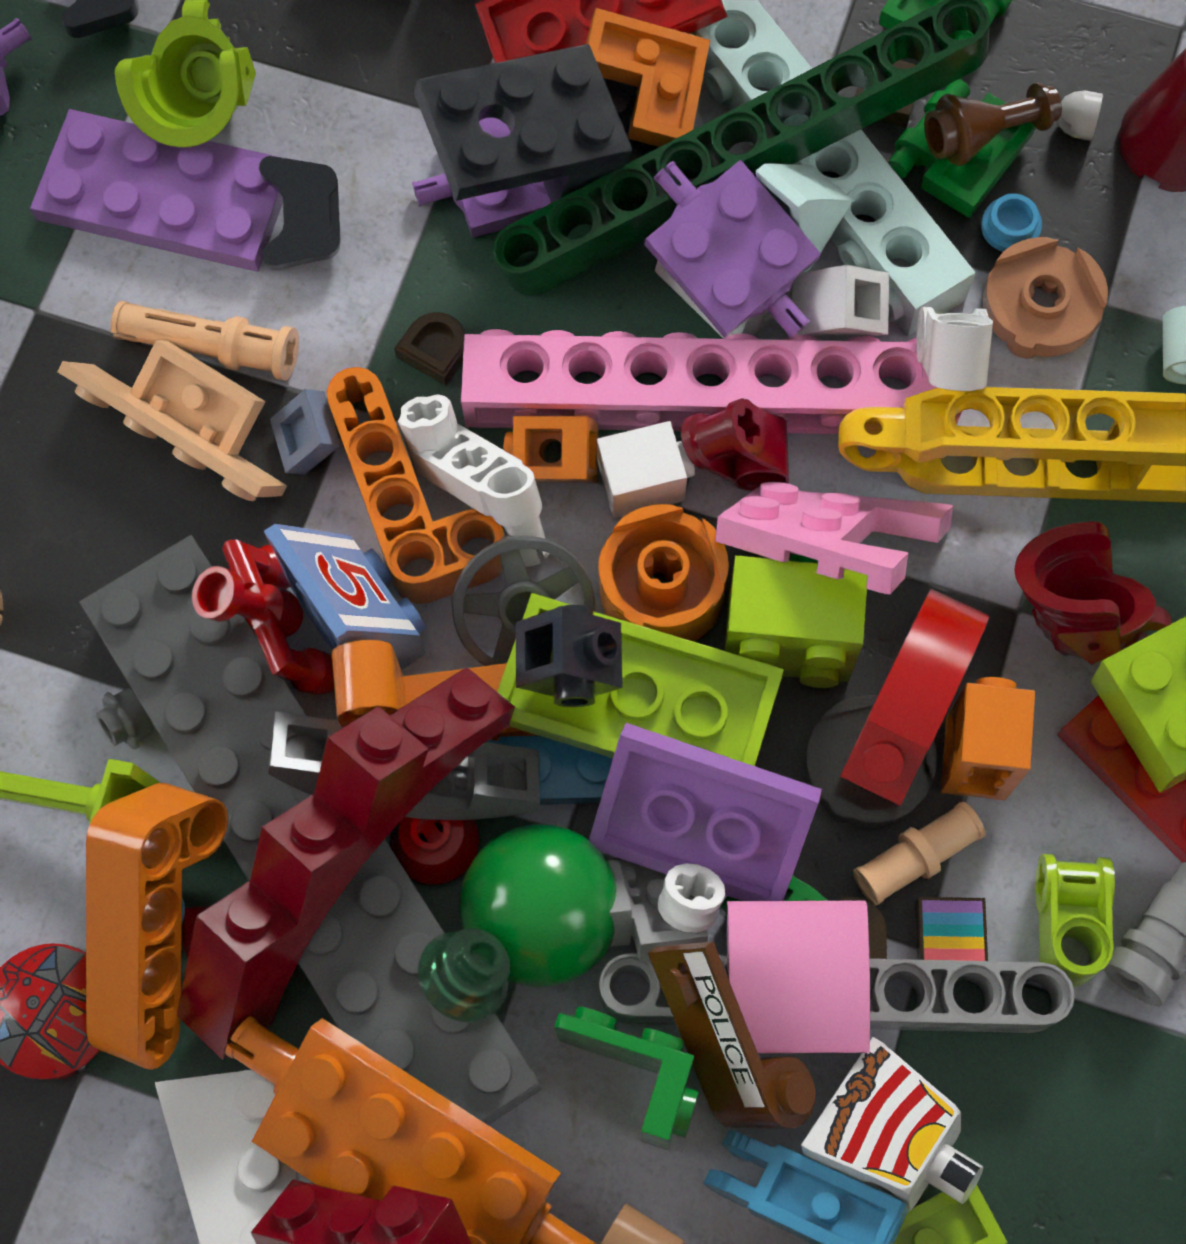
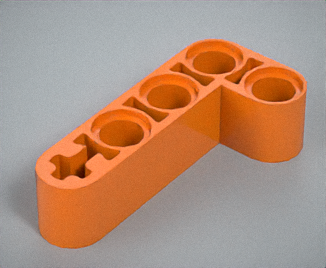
[327,367,504,604]
[86,783,228,1070]

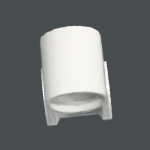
[917,307,993,391]

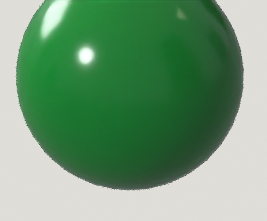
[459,824,617,987]

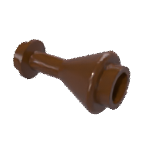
[924,82,1062,166]

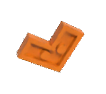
[586,8,710,147]

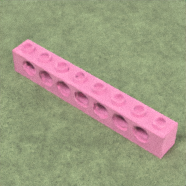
[461,329,962,434]

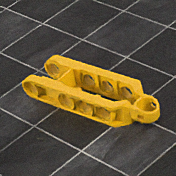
[838,387,1186,503]

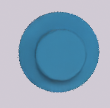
[981,194,1042,252]

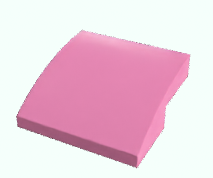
[727,901,870,1053]

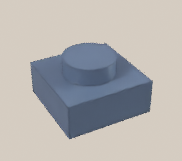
[270,389,341,475]

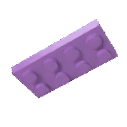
[30,109,283,272]

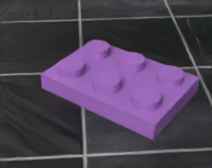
[589,723,822,901]

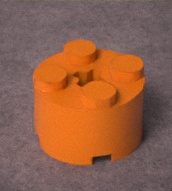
[598,504,729,642]

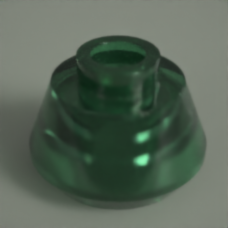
[418,928,510,1022]

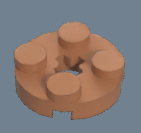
[982,237,1108,359]

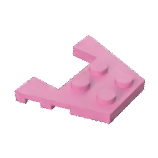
[715,482,953,595]

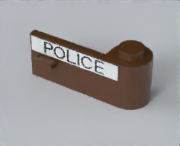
[648,942,816,1129]

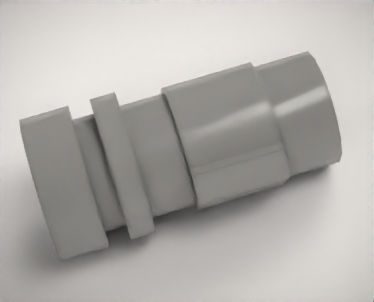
[1104,862,1186,1007]

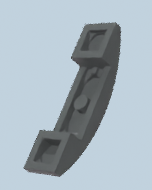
[268,712,540,820]

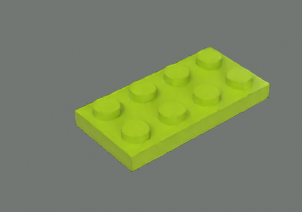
[497,593,784,766]

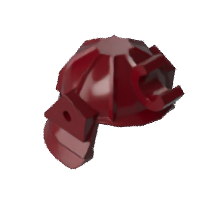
[1014,521,1172,665]

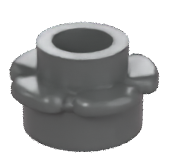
[96,688,154,750]

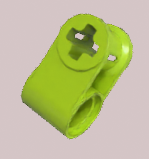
[1035,853,1115,987]

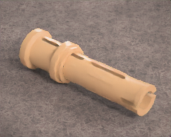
[110,300,299,381]

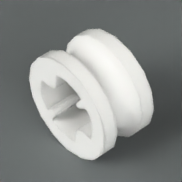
[658,863,725,933]

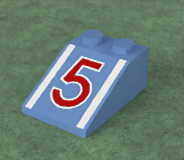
[264,524,427,670]

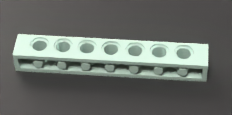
[690,0,975,337]

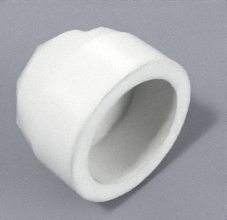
[1058,90,1103,141]

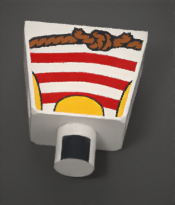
[801,1037,984,1211]

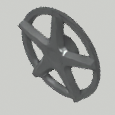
[451,536,595,666]

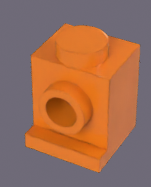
[503,416,599,484]

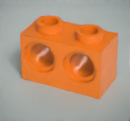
[940,677,1035,801]

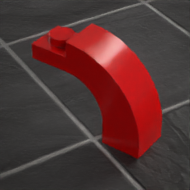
[840,588,989,806]

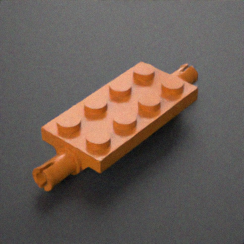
[225,1016,600,1244]

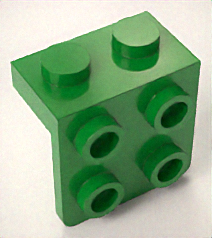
[554,1006,699,1150]

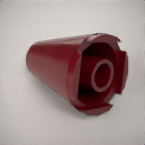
[1118,48,1186,192]

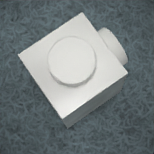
[792,265,889,341]
[597,421,695,519]

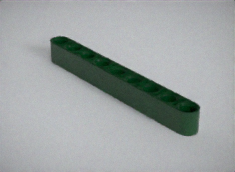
[493,0,990,295]

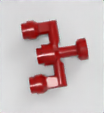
[192,540,334,695]

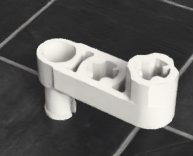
[398,394,549,567]

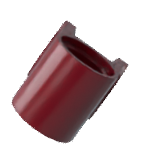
[681,398,789,492]

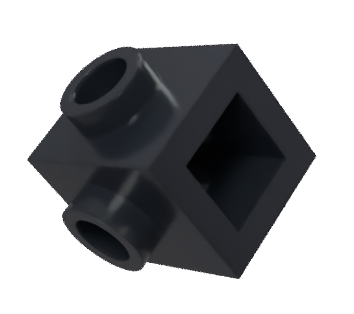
[516,605,623,708]

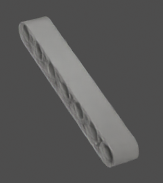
[599,953,1075,1033]

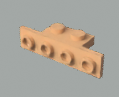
[58,340,287,501]

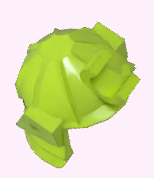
[115,0,256,147]

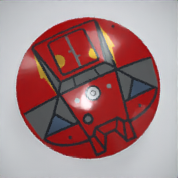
[0,943,100,1079]

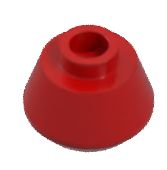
[390,817,479,885]

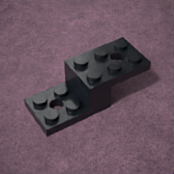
[414,44,704,203]

